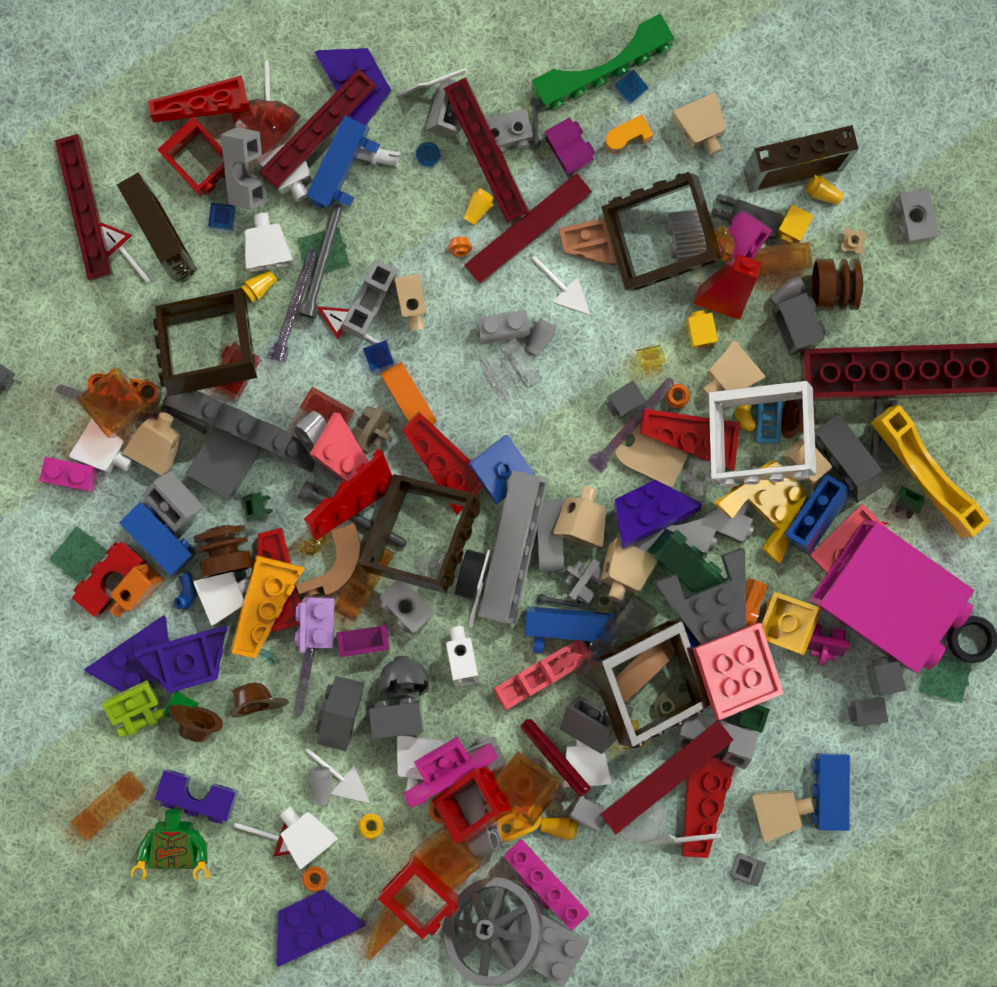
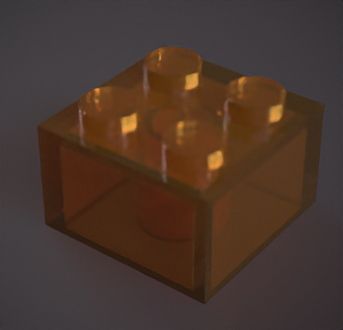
[76,367,152,438]
[496,751,562,827]
[409,825,481,898]

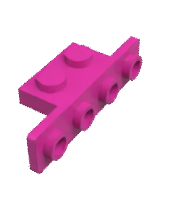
[404,736,498,808]
[504,839,589,930]

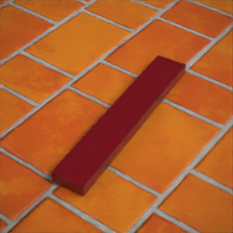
[259,69,377,190]
[443,77,530,223]
[55,134,113,281]
[464,173,592,285]
[599,720,733,835]

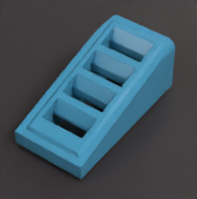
[755,401,783,444]

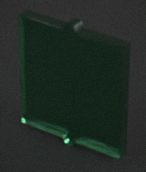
[298,227,350,277]
[49,526,107,583]
[919,656,972,703]

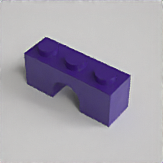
[155,769,238,824]

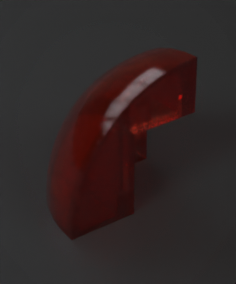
[232,99,300,158]

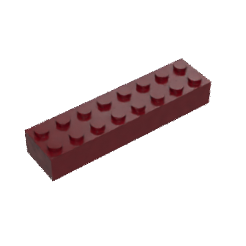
[800,343,997,401]

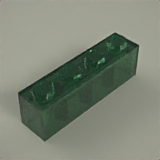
[647,529,728,594]

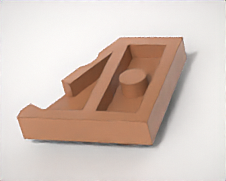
[558,218,617,265]

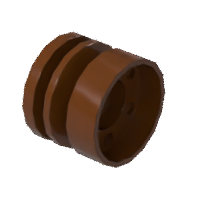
[812,259,864,311]
[193,525,253,578]

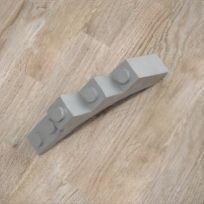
[614,466,759,565]

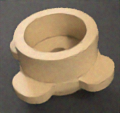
[840,228,867,254]

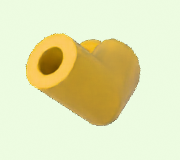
[735,404,756,432]

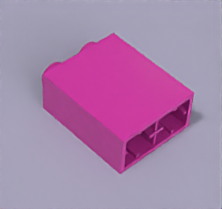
[809,520,975,673]

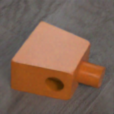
[108,563,165,618]

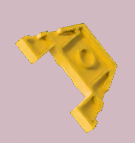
[713,460,808,563]

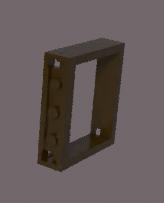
[743,125,859,193]
[116,172,198,282]
[601,172,723,292]
[153,288,257,396]
[358,474,481,594]
[589,621,710,748]

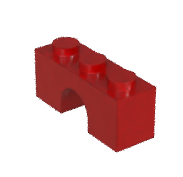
[72,541,147,618]

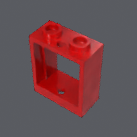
[157,117,226,197]
[432,767,512,844]
[378,855,459,940]

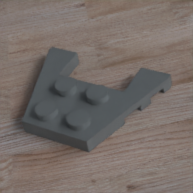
[653,548,746,644]

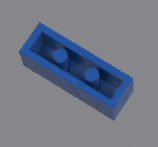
[785,474,850,555]
[119,502,195,576]
[811,753,850,831]

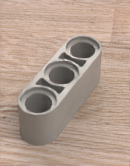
[294,411,339,482]
[537,499,564,571]
[457,781,502,857]

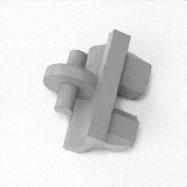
[564,559,603,604]

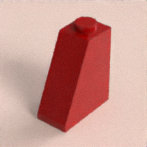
[694,254,762,320]

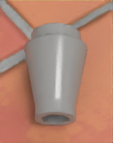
[770,275,808,306]
[526,318,557,356]
[308,767,333,805]

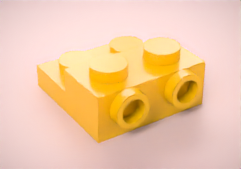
[759,591,822,656]

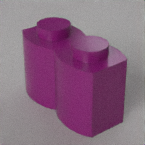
[544,117,595,177]

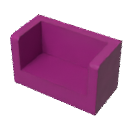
[336,625,391,657]

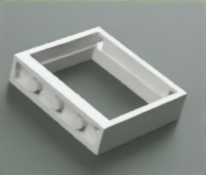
[709,381,816,487]

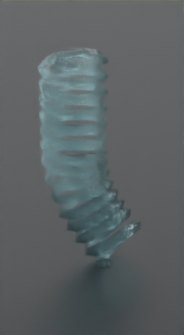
[258,649,280,665]

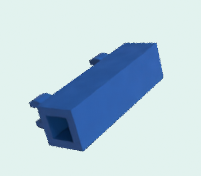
[306,116,381,209]
[525,606,621,658]

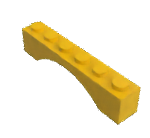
[871,405,991,538]

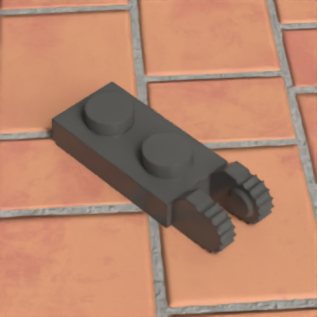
[711,194,783,239]
[870,399,898,469]

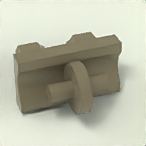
[351,406,393,454]

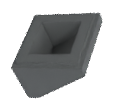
[730,852,766,886]

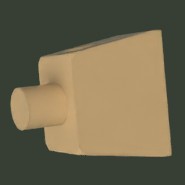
[671,92,726,156]
[395,274,427,331]
[703,341,765,397]
[122,412,181,476]
[781,440,832,490]
[553,486,606,547]
[601,538,659,603]
[752,790,815,843]

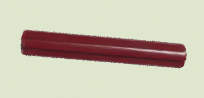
[520,719,591,797]

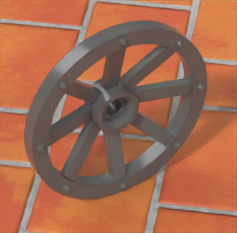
[445,877,543,986]

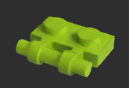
[102,680,166,738]

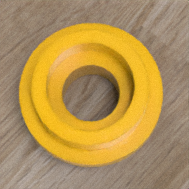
[358,813,384,839]

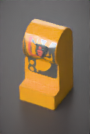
[605,114,653,154]

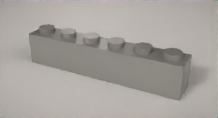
[479,470,549,623]

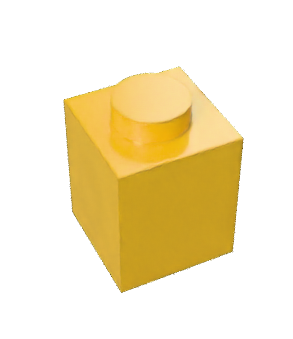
[776,204,814,246]
[686,310,718,349]

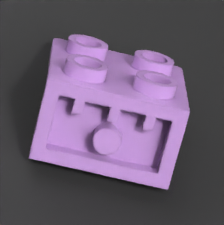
[295,597,335,653]

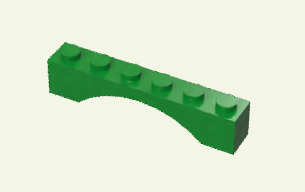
[531,13,674,111]

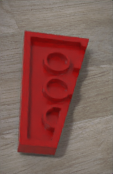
[148,75,250,123]
[640,409,740,472]
[402,412,483,515]
[304,448,392,540]
[257,527,301,633]
[681,757,736,858]

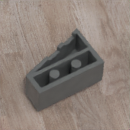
[814,414,883,503]

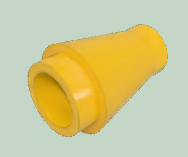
[806,175,844,206]
[463,188,495,225]
[240,269,277,303]
[541,817,578,842]

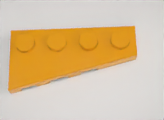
[230,555,305,658]

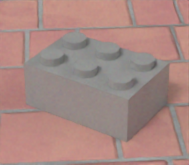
[500,901,589,987]

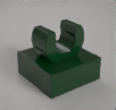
[895,486,924,519]
[242,492,273,521]
[737,705,770,733]

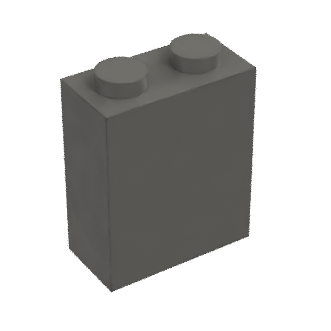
[185,427,261,501]

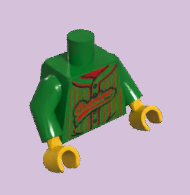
[131,809,210,881]

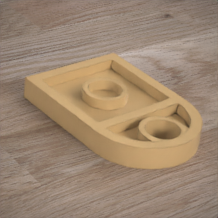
[614,420,688,488]

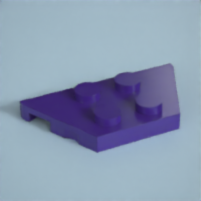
[315,48,391,126]
[614,480,702,549]
[84,615,170,692]
[133,625,227,693]
[276,889,366,967]

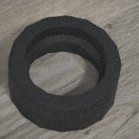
[455,549,485,599]
[947,616,997,663]

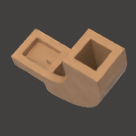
[296,523,361,597]
[597,639,675,702]

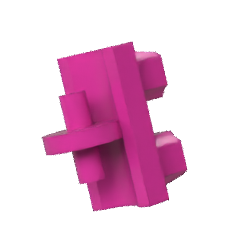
[807,624,850,666]

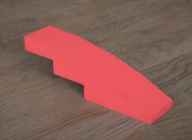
[492,640,593,711]

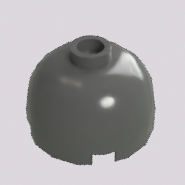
[379,656,429,700]

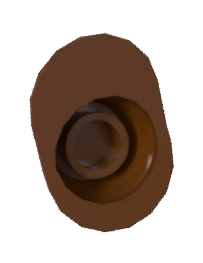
[781,399,816,439]
[229,682,289,718]
[169,705,223,743]

